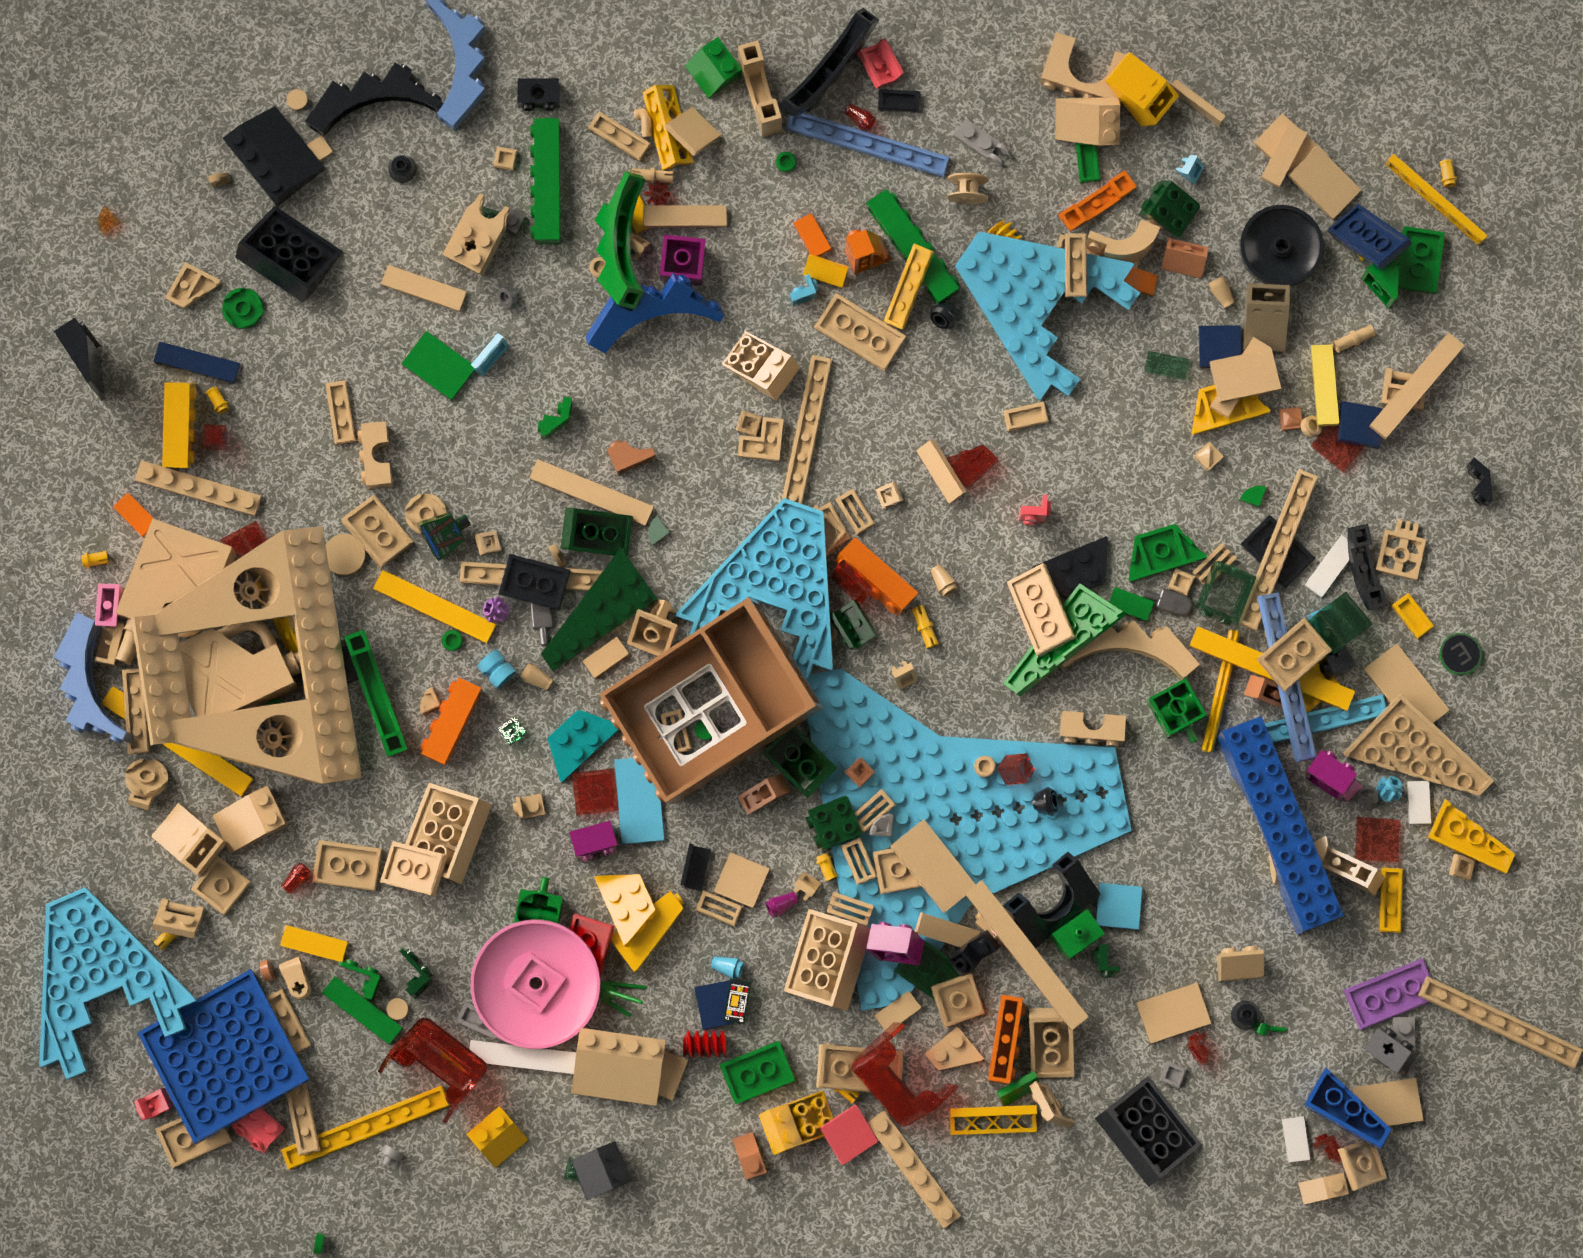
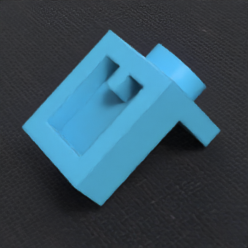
[790,274,819,306]

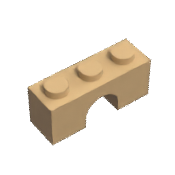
[358,421,393,489]
[1059,711,1126,747]

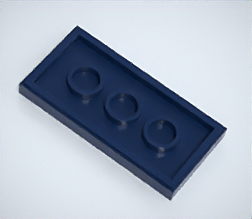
[1328,204,1412,270]

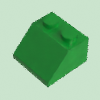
[685,37,742,99]
[1361,259,1399,309]

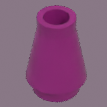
[765,891,799,918]

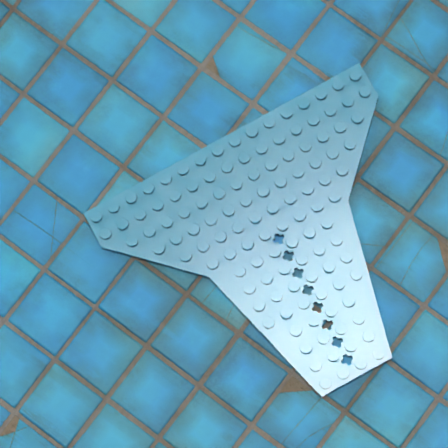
[807,669,1132,1011]

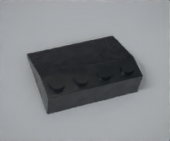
[222,106,326,207]
[235,206,342,303]
[54,318,105,401]
[1095,1076,1202,1187]

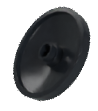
[1239,205,1324,287]

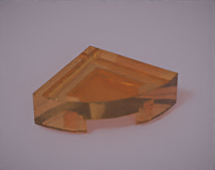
[98,206,120,235]

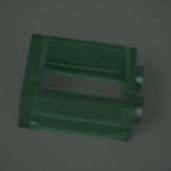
[1195,561,1256,626]

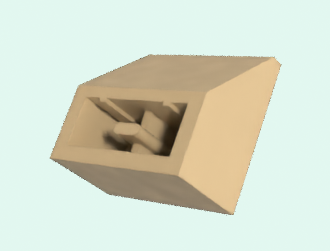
[1216,946,1264,982]

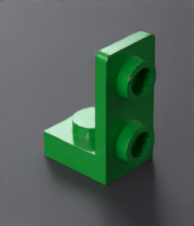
[339,959,382,1001]

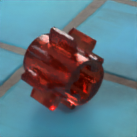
[644,180,671,205]

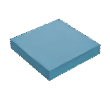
[1096,883,1142,930]

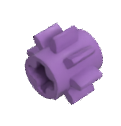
[483,596,510,624]

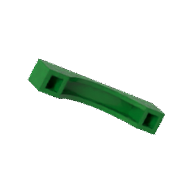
[344,630,408,758]

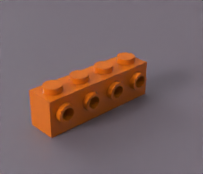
[835,537,918,616]
[420,677,483,767]
[987,995,1026,1085]

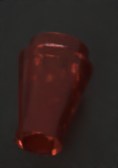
[844,103,876,131]
[281,862,312,894]

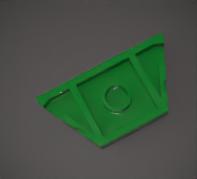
[1128,524,1207,583]

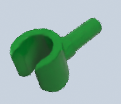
[1255,1023,1287,1037]

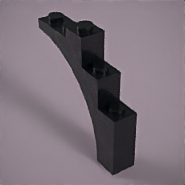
[780,7,880,117]
[305,62,443,137]

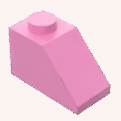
[95,583,124,627]

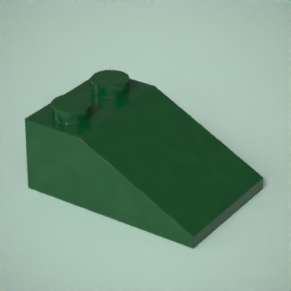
[560,507,633,556]
[762,726,837,798]

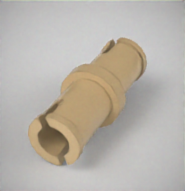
[631,168,673,184]
[1332,324,1376,353]

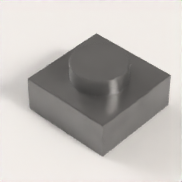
[506,207,526,235]

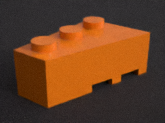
[845,229,892,275]

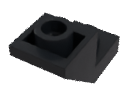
[1466,457,1493,507]
[948,930,1000,976]

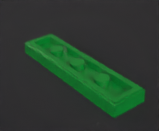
[322,976,403,1045]

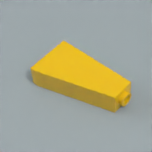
[611,891,684,973]

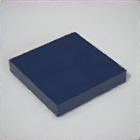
[1198,325,1241,368]
[1338,401,1382,449]
[694,979,745,1030]

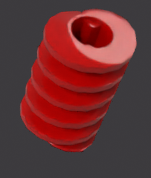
[683,1030,727,1058]

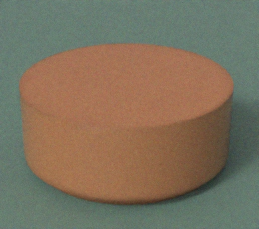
[259,959,275,982]

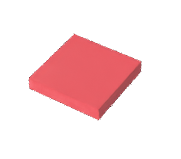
[820,1105,878,1165]

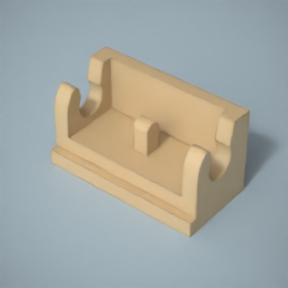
[94,623,126,667]

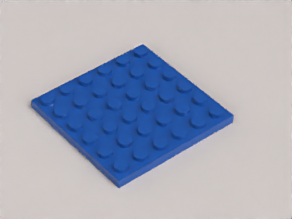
[137,969,310,1145]

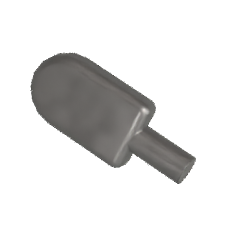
[1143,589,1193,616]
[530,604,553,645]

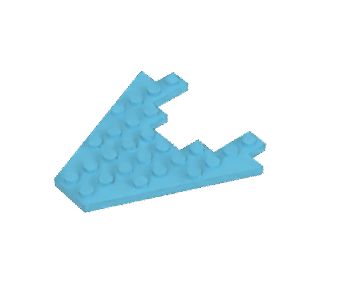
[955,231,1140,400]
[675,498,833,682]
[39,887,197,1080]

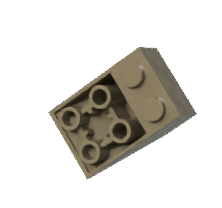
[1243,283,1290,352]

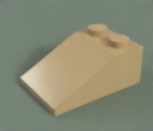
[1055,97,1120,145]
[213,785,288,854]
[1029,1008,1074,1078]

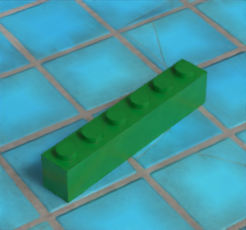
[530,118,561,244]
[866,189,960,305]

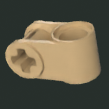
[279,956,311,1000]

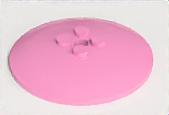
[471,920,600,1049]

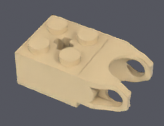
[442,193,511,276]

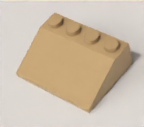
[405,783,492,885]
[784,909,870,1011]
[571,1028,666,1106]

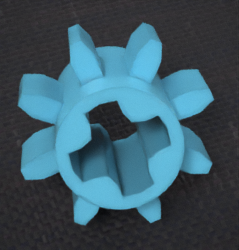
[1376,776,1404,802]

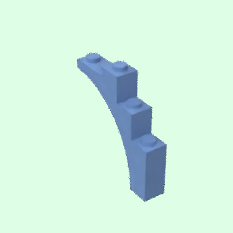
[426,0,486,131]
[54,612,133,744]

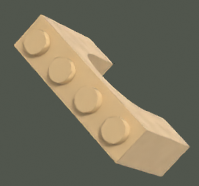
[1040,32,1126,103]
[738,40,782,137]

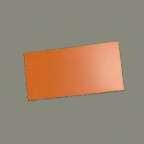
[793,213,831,257]
[113,493,154,537]

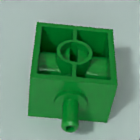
[1146,678,1207,743]
[514,877,564,924]
[1050,909,1105,961]

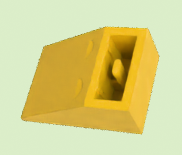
[1105,52,1179,127]
[759,1091,833,1155]

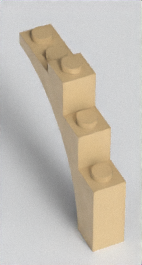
[1060,620,1200,680]

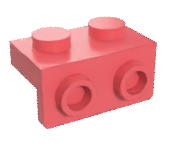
[857,38,904,89]
[1019,495,1051,526]
[232,1108,285,1154]

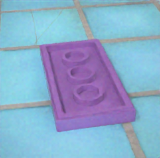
[1343,958,1431,1030]

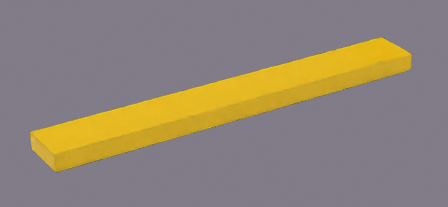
[1189,626,1355,711]
[101,686,253,797]
[281,1085,450,1170]

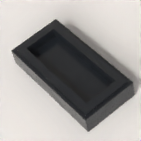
[878,89,920,113]

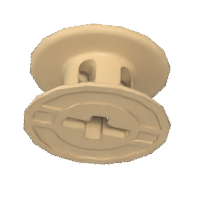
[947,173,989,204]

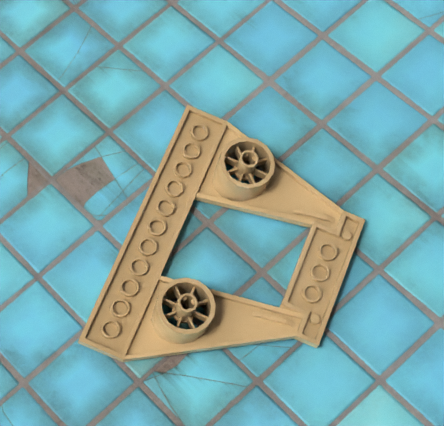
[131,526,362,784]

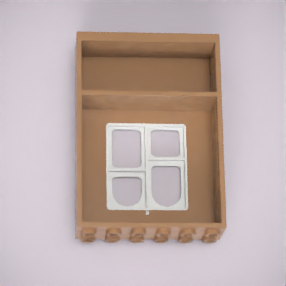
[599,597,823,804]

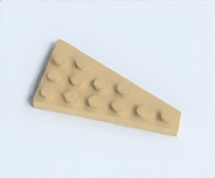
[1343,693,1494,796]

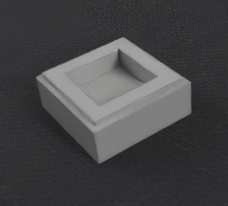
[1159,1061,1187,1089]

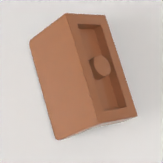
[1161,238,1209,278]

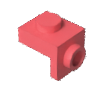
[134,1088,173,1121]

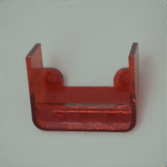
[378,1018,487,1124]
[851,1022,958,1126]

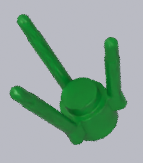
[599,980,646,1017]

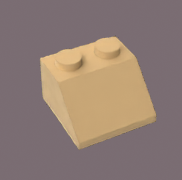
[627,609,678,656]

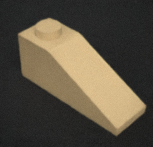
[1322,847,1385,896]

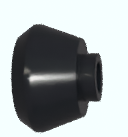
[388,155,416,183]
[930,302,957,329]
[1032,787,1059,816]
[1231,1001,1260,1030]

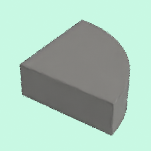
[869,814,894,836]

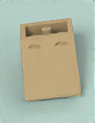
[722,331,800,401]
[151,803,228,876]

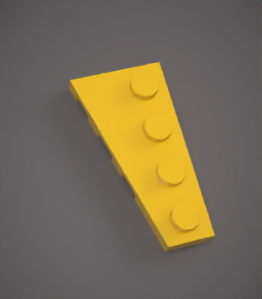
[1427,799,1515,874]

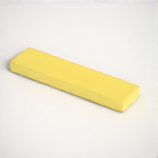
[1311,344,1339,427]

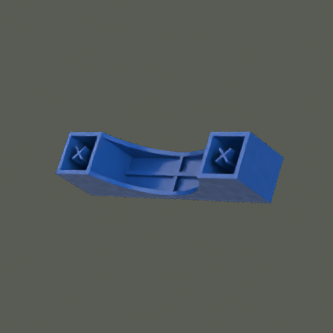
[1217,716,1344,935]

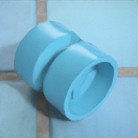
[477,649,517,689]

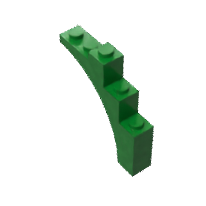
[595,171,646,310]

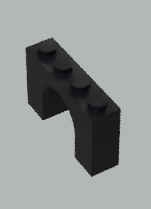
[1003,852,1101,949]

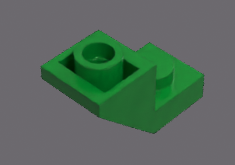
[538,397,573,439]

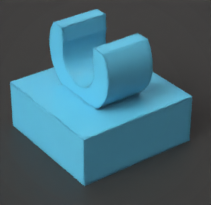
[1177,154,1205,184]

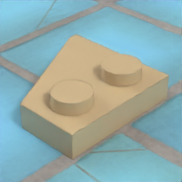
[165,262,221,309]

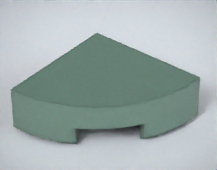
[649,516,670,546]

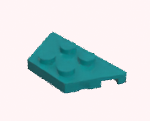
[547,709,620,783]

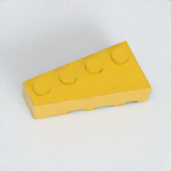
[162,382,196,468]

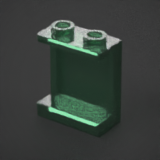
[1308,592,1373,654]

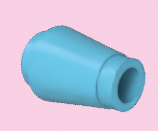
[711,956,744,979]

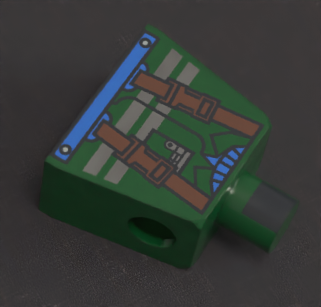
[416,512,471,561]

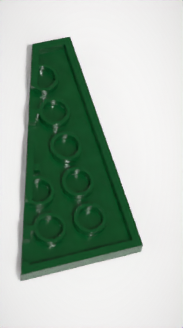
[541,547,657,671]

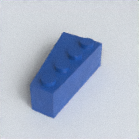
[1304,1067,1392,1151]

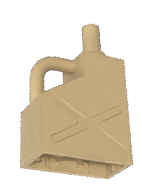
[115,519,237,665]
[180,621,302,717]

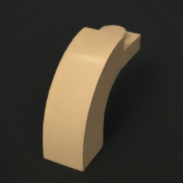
[1086,220,1160,263]

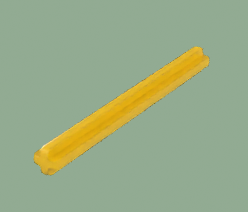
[1202,630,1240,753]

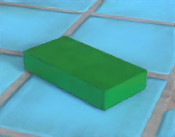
[1075,142,1101,183]
[1109,587,1154,622]
[996,1071,1039,1106]

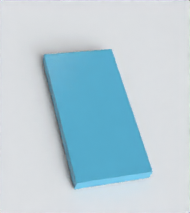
[614,758,664,845]

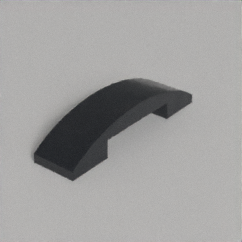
[1347,524,1388,610]

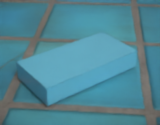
[471,333,509,377]

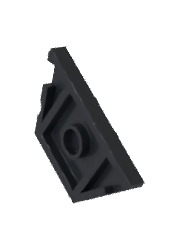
[1032,536,1108,599]

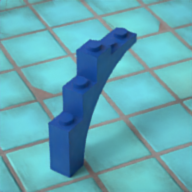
[585,273,724,353]

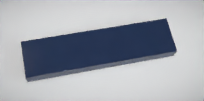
[153,341,240,384]

